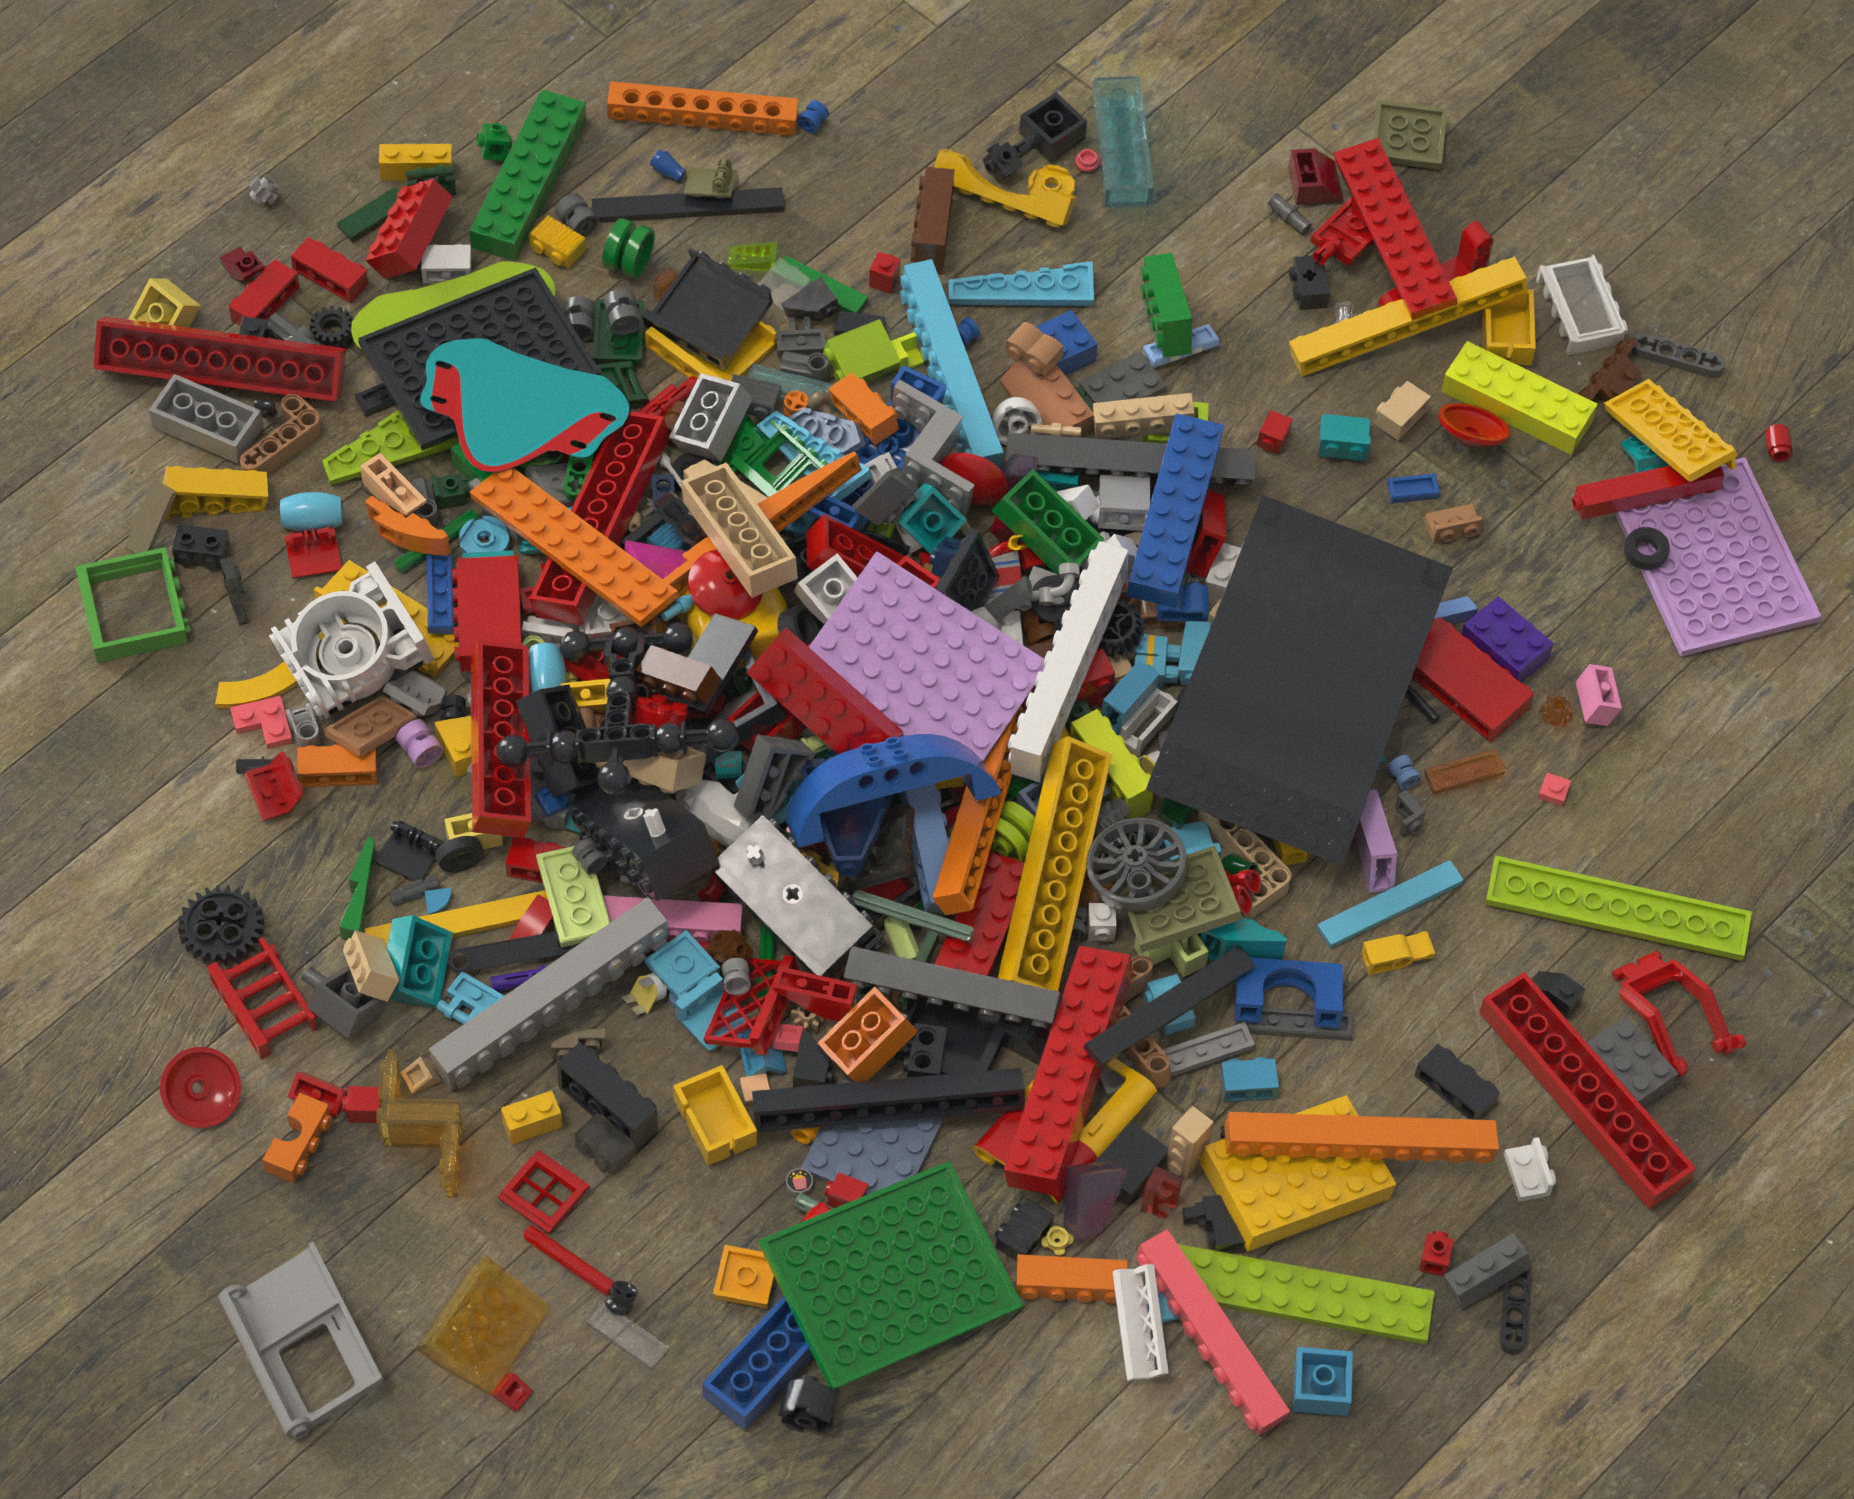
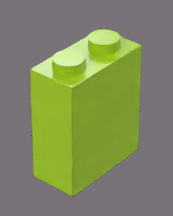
[823,319,901,382]

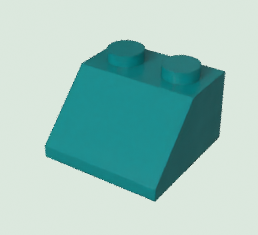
[898,483,967,554]

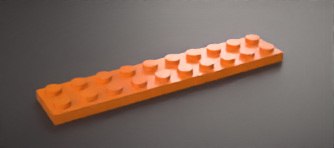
[470,468,679,627]

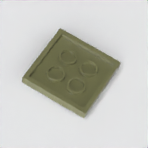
[1373,100,1448,170]

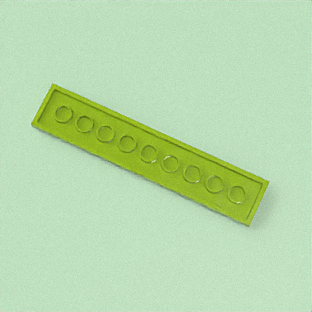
[1485,855,1752,961]
[1178,1244,1434,1345]

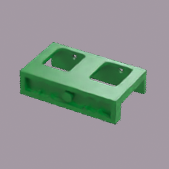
[731,420,828,522]

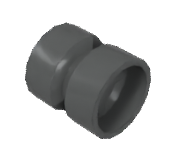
[555,193,599,237]
[604,288,642,335]
[563,296,595,342]

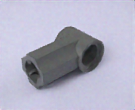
[780,351,830,385]
[410,478,438,528]

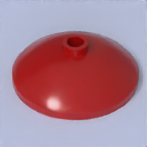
[1438,403,1510,447]
[938,453,1008,507]
[688,549,763,620]
[159,1047,241,1128]

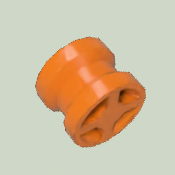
[784,390,808,418]

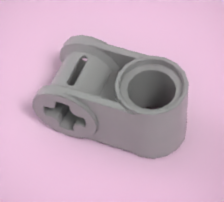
[285,703,321,747]

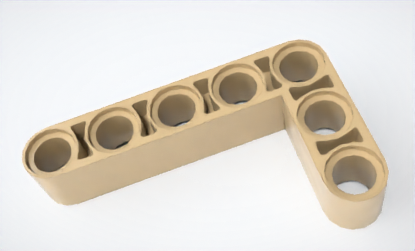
[1197,810,1291,919]

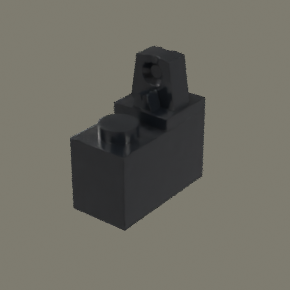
[1182,1195,1247,1254]

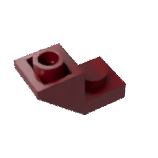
[220,246,265,280]

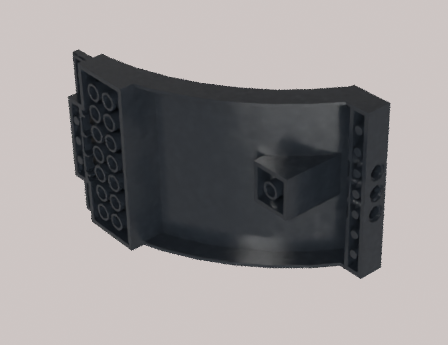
[1146,495,1453,865]

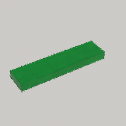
[773,255,868,313]

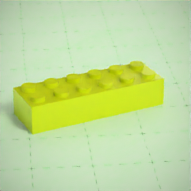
[1441,341,1598,455]

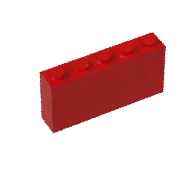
[452,555,522,672]
[1412,617,1534,743]

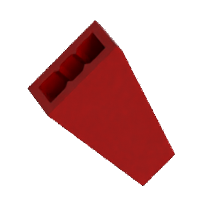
[1186,489,1226,578]

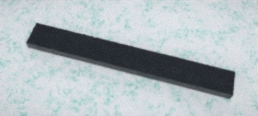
[591,187,784,222]
[1083,946,1256,1068]

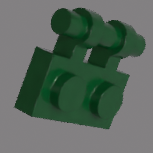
[406,164,456,195]

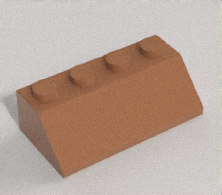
[999,361,1094,438]

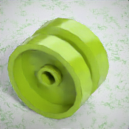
[990,801,1035,863]

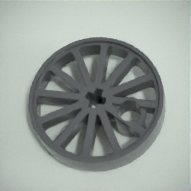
[1086,818,1187,912]

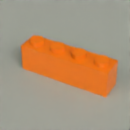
[1016,1255,1128,1304]

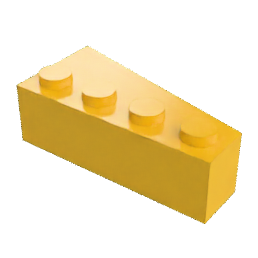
[163,466,268,519]
[434,716,472,778]

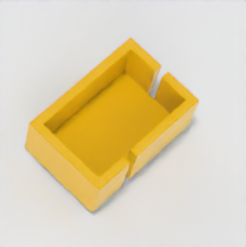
[1482,289,1536,366]
[673,1065,757,1166]

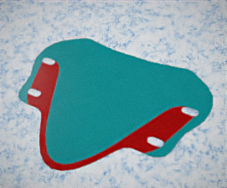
[420,338,629,472]

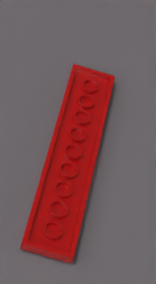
[1333,138,1458,319]

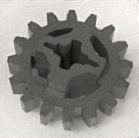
[1092,798,1130,842]

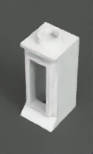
[1120,688,1178,757]

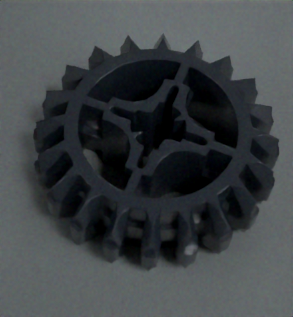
[1097,598,1144,661]

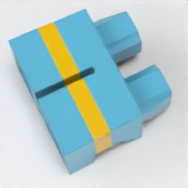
[1134,634,1181,689]

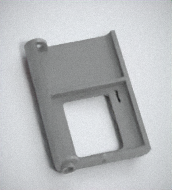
[218,1242,383,1439]

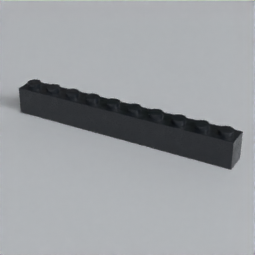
[752,1068,1025,1133]

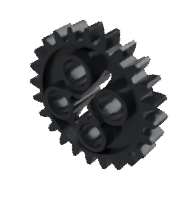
[178,885,265,966]

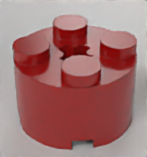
[634,695,688,729]

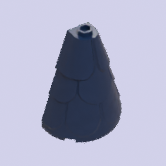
[800,759,894,877]

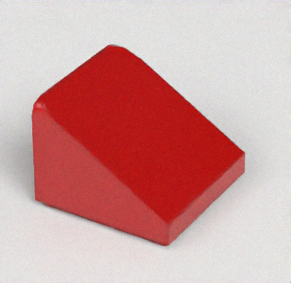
[490,1372,533,1412]

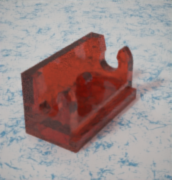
[1140,1166,1183,1218]

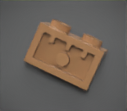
[1424,504,1483,543]

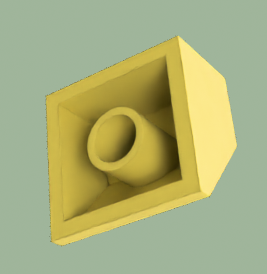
[129,278,201,327]

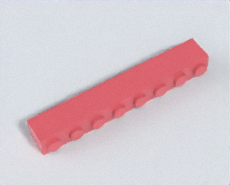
[1137,1229,1290,1436]

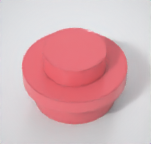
[1075,149,1099,172]

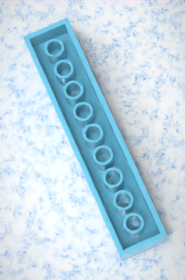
[900,259,1003,471]

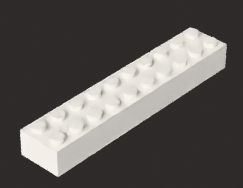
[1008,541,1128,782]

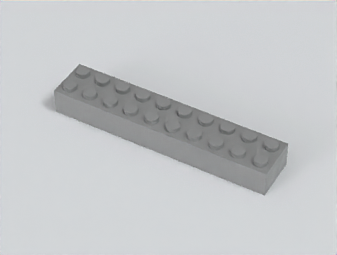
[429,897,669,1091]

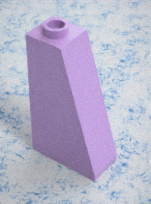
[1355,789,1397,893]

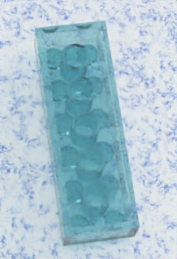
[1091,76,1154,208]

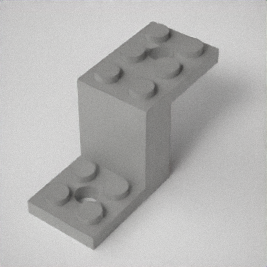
[891,379,974,516]

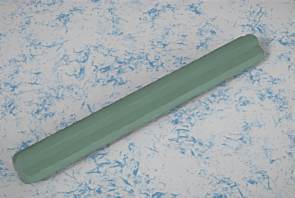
[852,890,974,942]

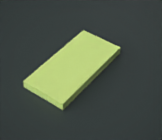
[536,846,610,948]

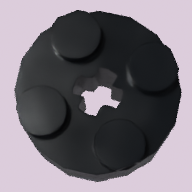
[778,1375,840,1434]

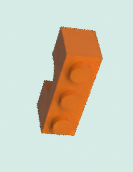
[262,1093,332,1184]

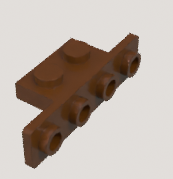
[1577,337,1642,402]

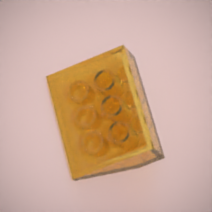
[415,1256,550,1395]

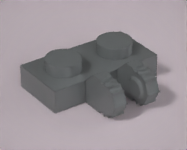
[776,317,826,356]

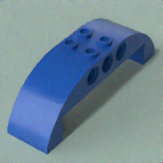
[806,365,947,533]
[785,734,1001,847]

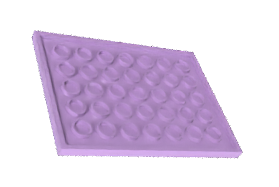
[1615,457,1822,657]
[809,552,1045,777]

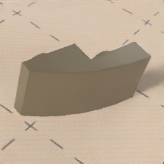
[551,1028,606,1060]

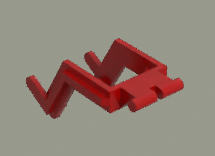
[1611,951,1746,1078]

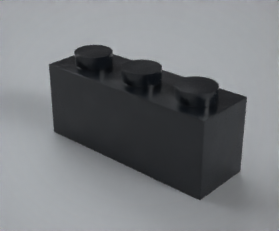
[1414,1044,1500,1120]

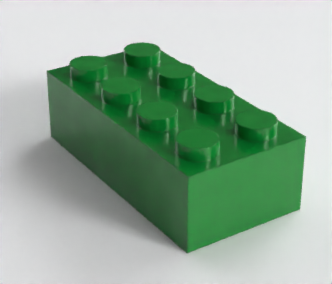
[1140,253,1192,358]
[992,469,1105,575]

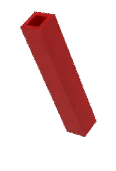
[1572,466,1725,520]

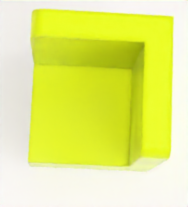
[891,332,924,372]

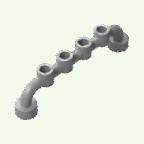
[983,563,1079,610]

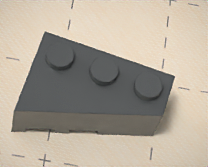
[733,734,816,820]

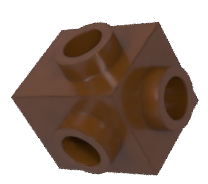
[706,930,754,968]

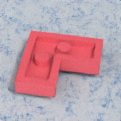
[230,696,293,749]

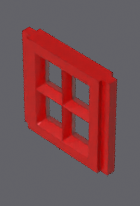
[498,1150,590,1234]

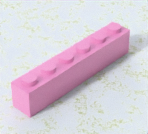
[603,896,743,943]

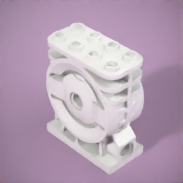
[269,562,434,719]

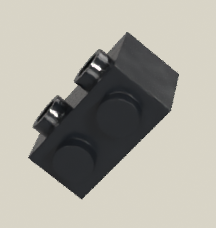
[172,524,230,569]

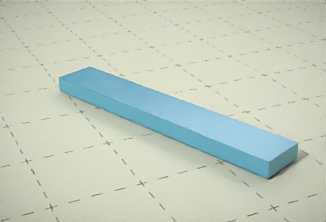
[1316,860,1464,949]

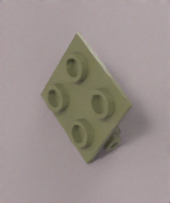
[683,157,738,198]

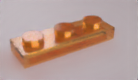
[1424,748,1506,795]

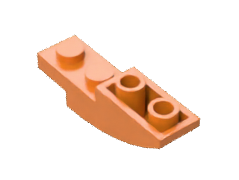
[365,496,451,556]

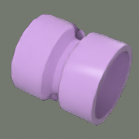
[396,719,444,768]

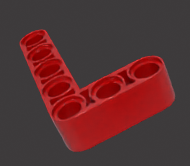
[1378,221,1494,307]

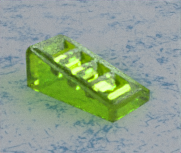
[727,242,778,271]

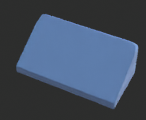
[1433,596,1478,624]

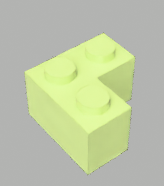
[1134,934,1209,977]

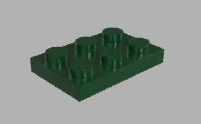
[593,299,645,365]

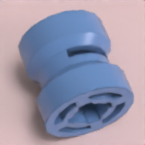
[1387,755,1422,791]

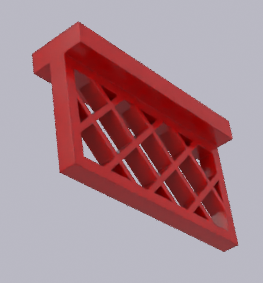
[703,955,800,1056]

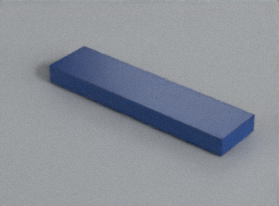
[426,554,454,634]

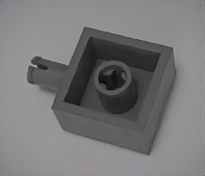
[301,965,386,1038]

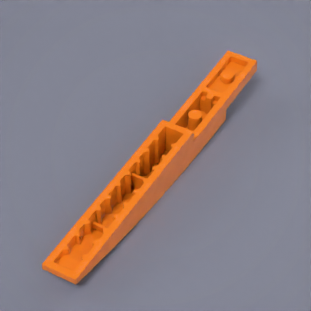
[663,452,862,597]

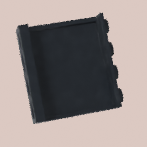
[641,248,774,370]
[893,959,1011,1075]

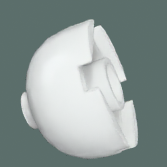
[992,397,1043,445]

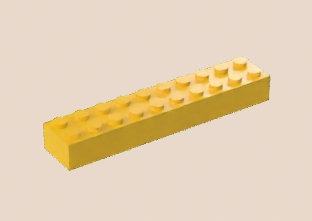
[998,736,1112,991]

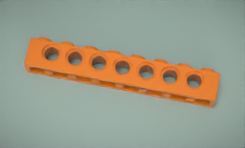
[607,81,798,136]

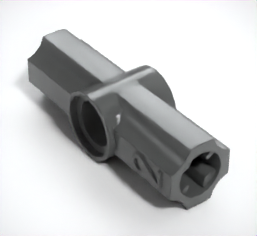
[268,313,321,345]

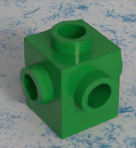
[476,123,512,161]

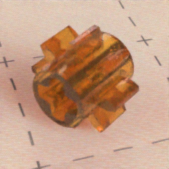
[1541,694,1574,727]

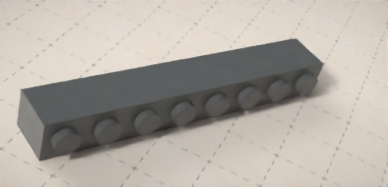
[844,946,1061,1029]

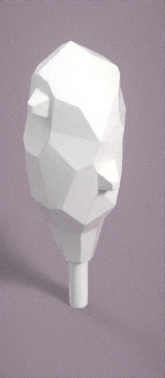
[675,778,757,848]

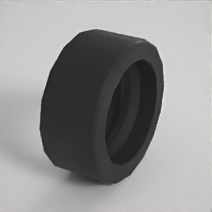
[778,605,821,645]

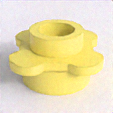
[1041,1225,1074,1256]

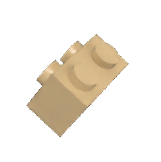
[1375,381,1431,441]

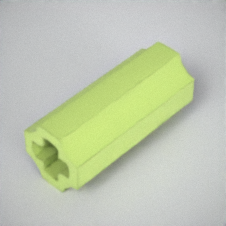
[884,916,919,960]

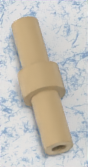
[1031,423,1082,437]

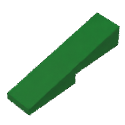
[339,836,376,941]

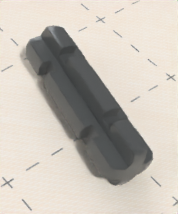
[388,875,440,905]

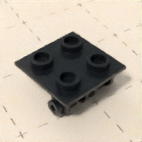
[374,820,445,881]

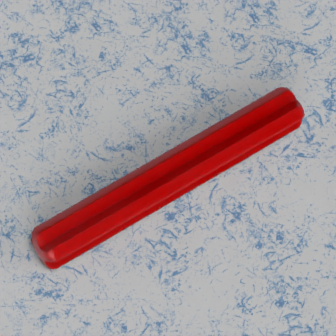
[523,1225,614,1296]

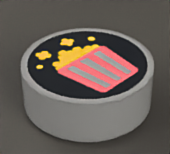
[786,1168,813,1197]

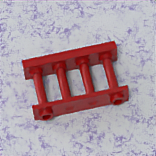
[207,937,318,1059]

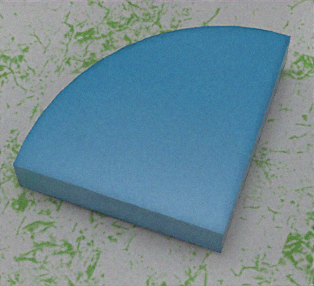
[425,888,452,915]

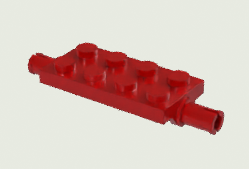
[1310,180,1402,266]

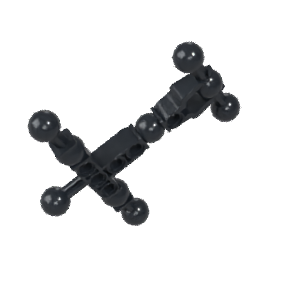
[496,622,739,795]

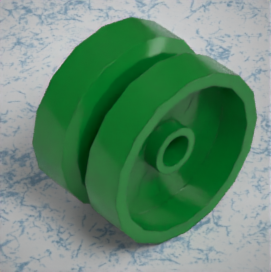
[602,218,655,279]

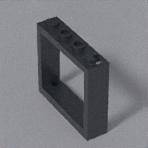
[661,646,786,764]

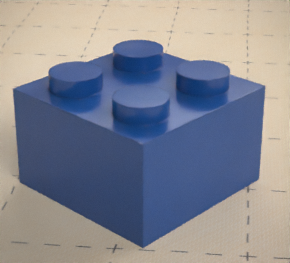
[1036,310,1098,376]

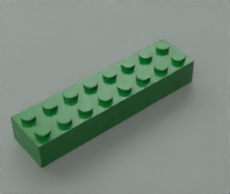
[469,89,587,262]

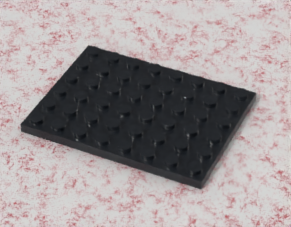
[358,267,601,451]

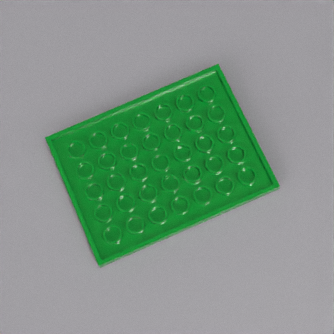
[758,1161,1023,1390]

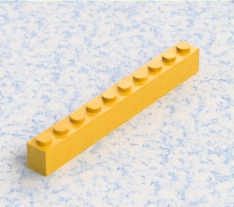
[1289,257,1527,377]

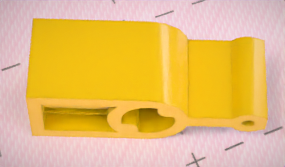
[1361,931,1436,976]

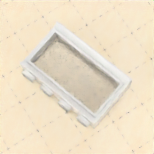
[1536,255,1628,356]

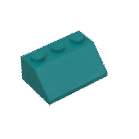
[387,915,453,1008]

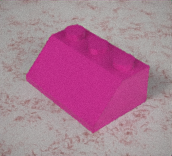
[625,540,687,579]

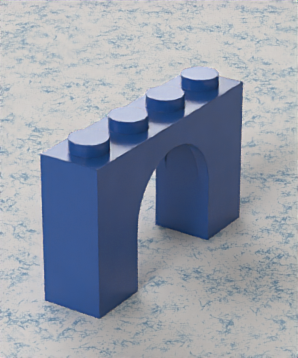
[1234,957,1343,1029]

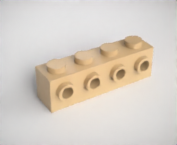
[1093,393,1194,439]

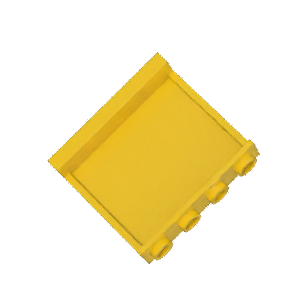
[645,321,777,381]

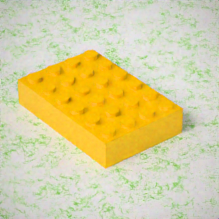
[1199,1095,1396,1252]

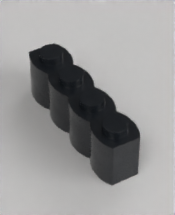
[655,491,708,548]

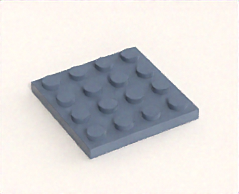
[801,1080,943,1195]

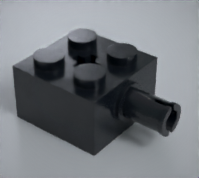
[1013,92,1087,162]

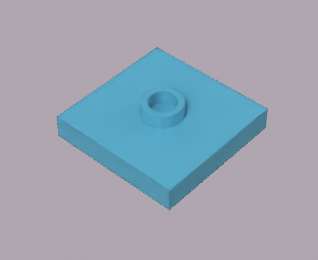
[645,930,720,998]

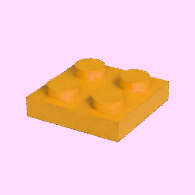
[713,1245,774,1309]

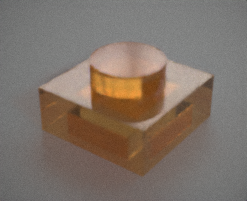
[653,268,677,301]

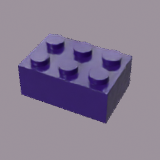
[1461,596,1554,683]

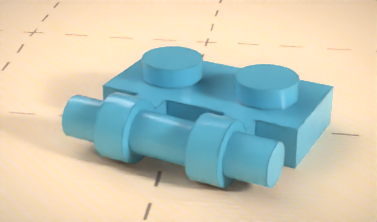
[436,971,504,1025]

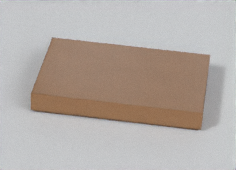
[325,695,417,757]

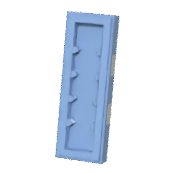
[1143,324,1219,368]

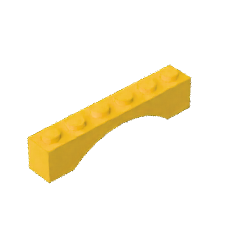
[934,149,1077,228]

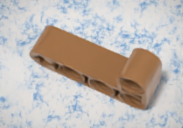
[240,394,321,475]

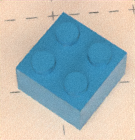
[1292,1347,1353,1416]

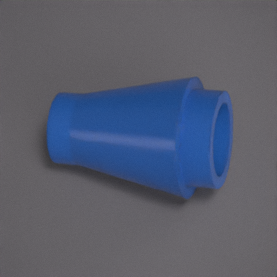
[650,149,686,182]

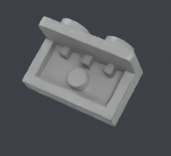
[383,670,447,716]

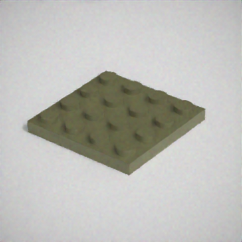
[1116,846,1243,953]

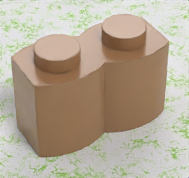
[1006,322,1063,375]

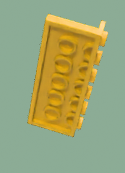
[1604,379,1737,482]
[313,560,459,678]

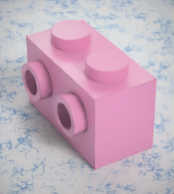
[1575,664,1622,726]

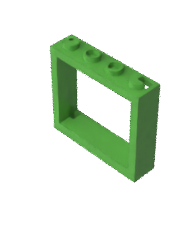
[75,547,191,663]

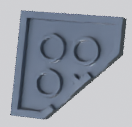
[788,407,866,478]

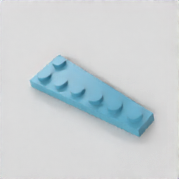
[948,262,1094,306]
[757,411,873,501]

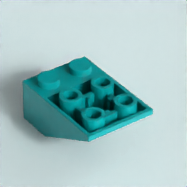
[1201,917,1288,962]

